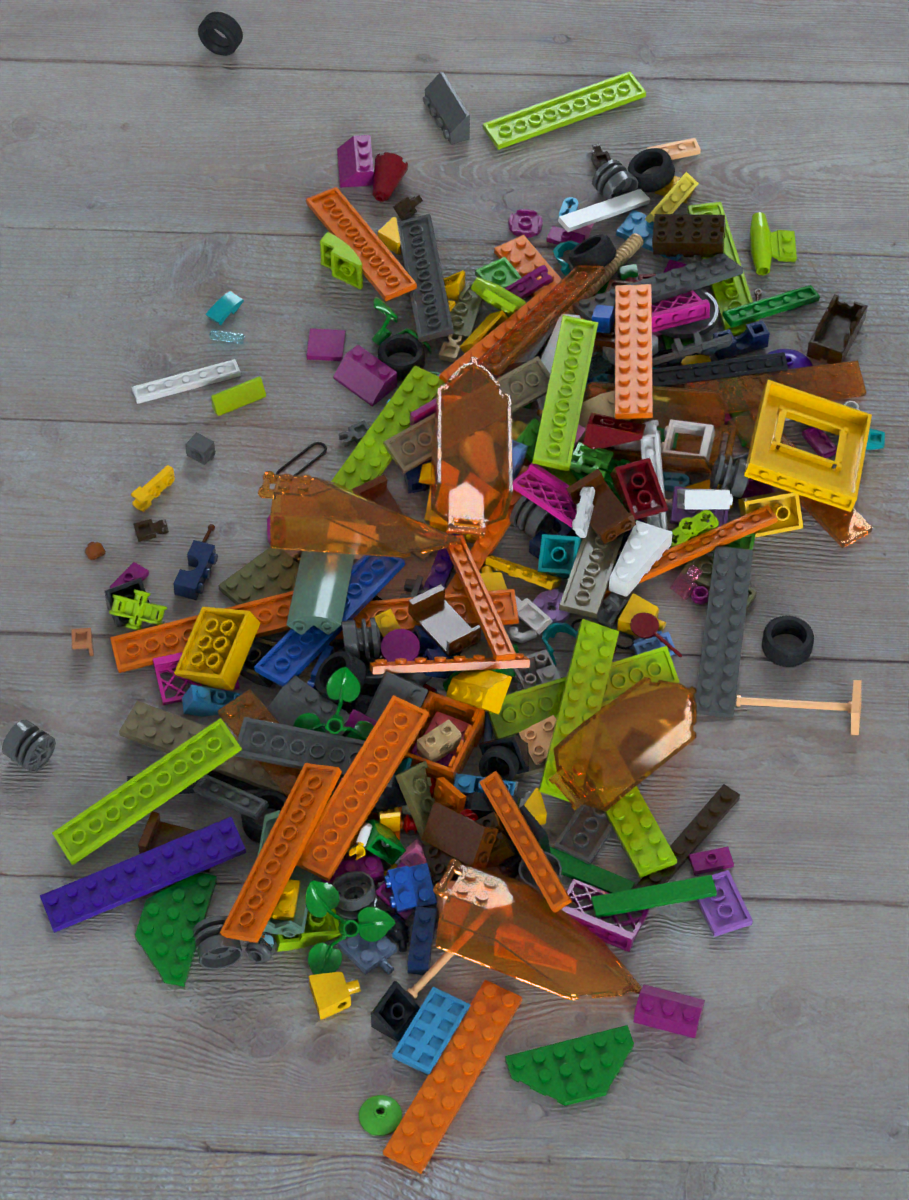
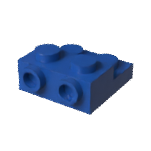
[384,863,437,913]

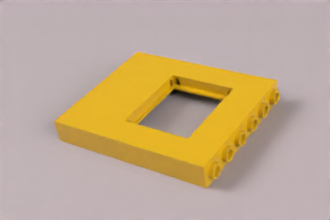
[744,380,872,512]

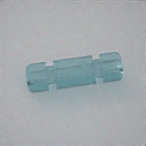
[209,329,245,344]

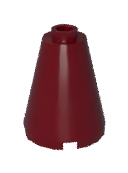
[372,152,408,202]

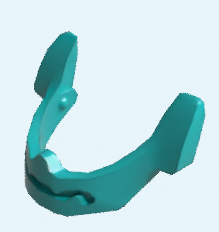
[553,240,579,279]
[542,623,578,666]

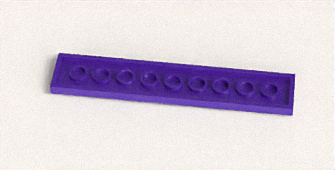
[40,817,247,933]

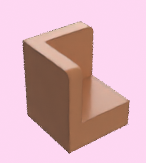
[71,628,94,656]

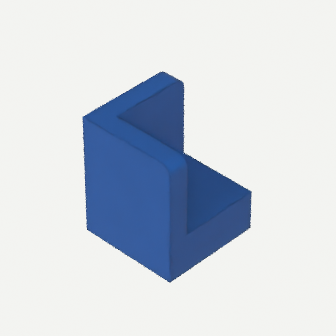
[592,305,614,333]

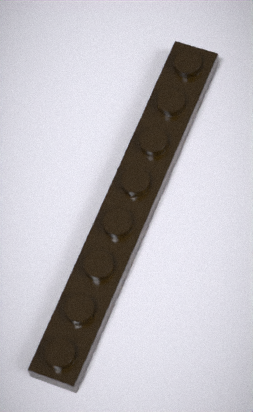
[633,784,740,889]

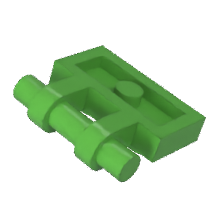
[570,442,614,478]

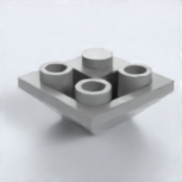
[513,649,561,690]

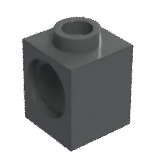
[185,432,216,465]

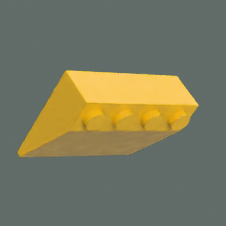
[174,607,260,690]

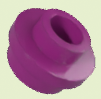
[691,586,709,605]

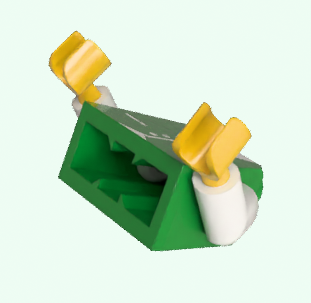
[349,819,406,876]

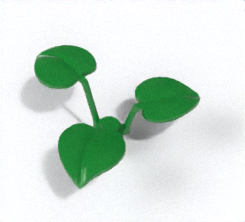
[372,297,432,354]
[293,667,374,741]
[305,881,395,975]

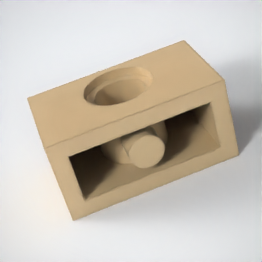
[417,719,461,762]

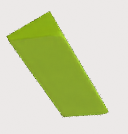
[211,376,266,416]

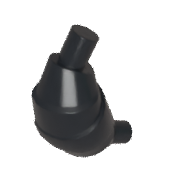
[386,911,409,952]

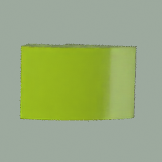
[320,232,363,290]
[272,908,341,952]

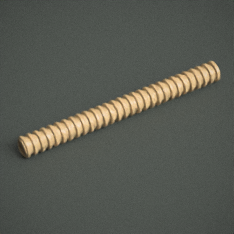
[548,233,644,321]

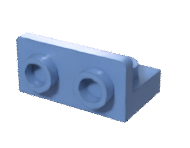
[500,440,528,484]
[629,631,675,656]

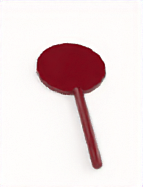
[630,612,682,657]

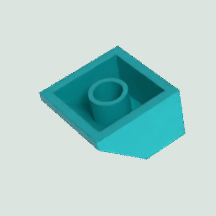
[538,534,582,578]

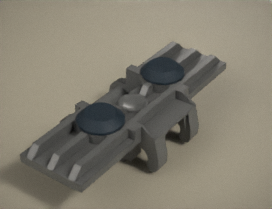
[652,332,732,368]

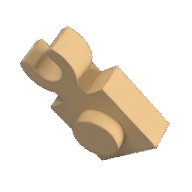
[439,334,462,363]

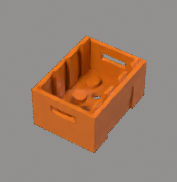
[402,691,485,785]

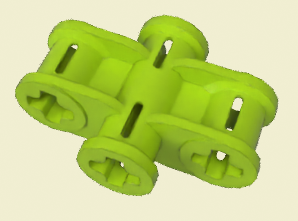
[670,510,719,548]
[109,589,168,630]

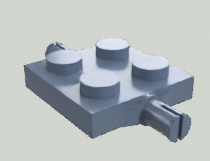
[338,932,397,975]

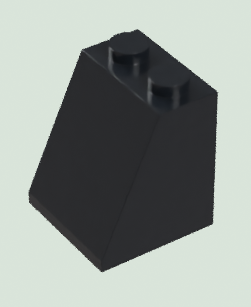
[497,805,551,879]

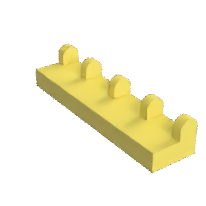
[645,172,699,223]

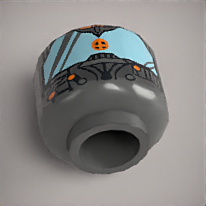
[246,932,277,963]

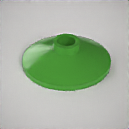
[359,1095,402,1136]

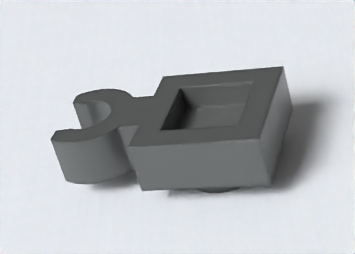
[339,420,370,447]

